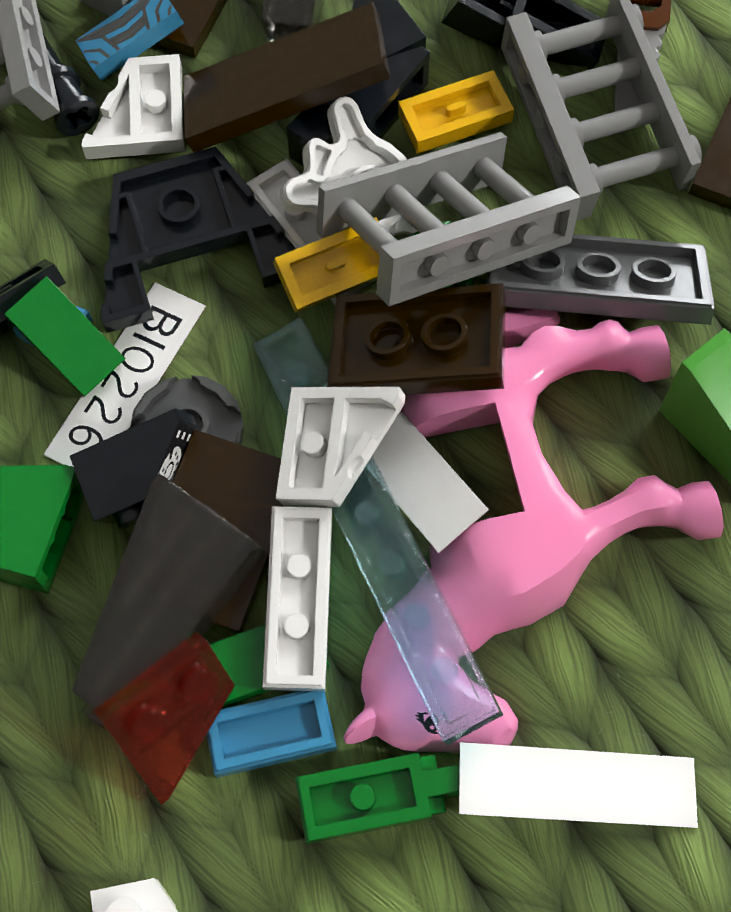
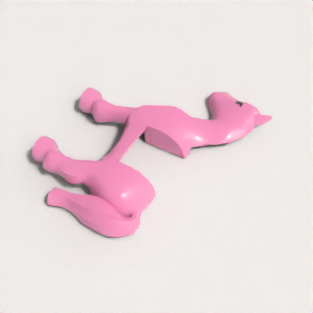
[343,308,724,754]

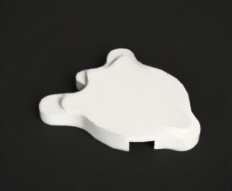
[279,97,425,239]

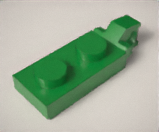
[295,753,459,844]

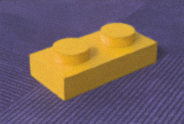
[398,70,514,154]
[273,217,380,313]

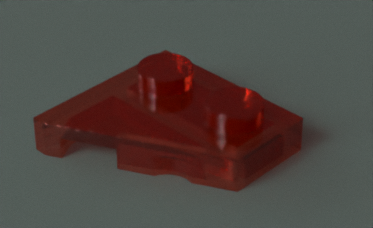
[93,632,235,805]

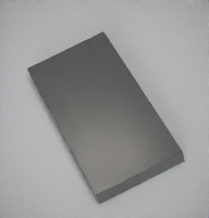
[486,234,715,325]

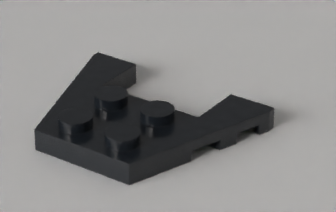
[101,146,296,333]

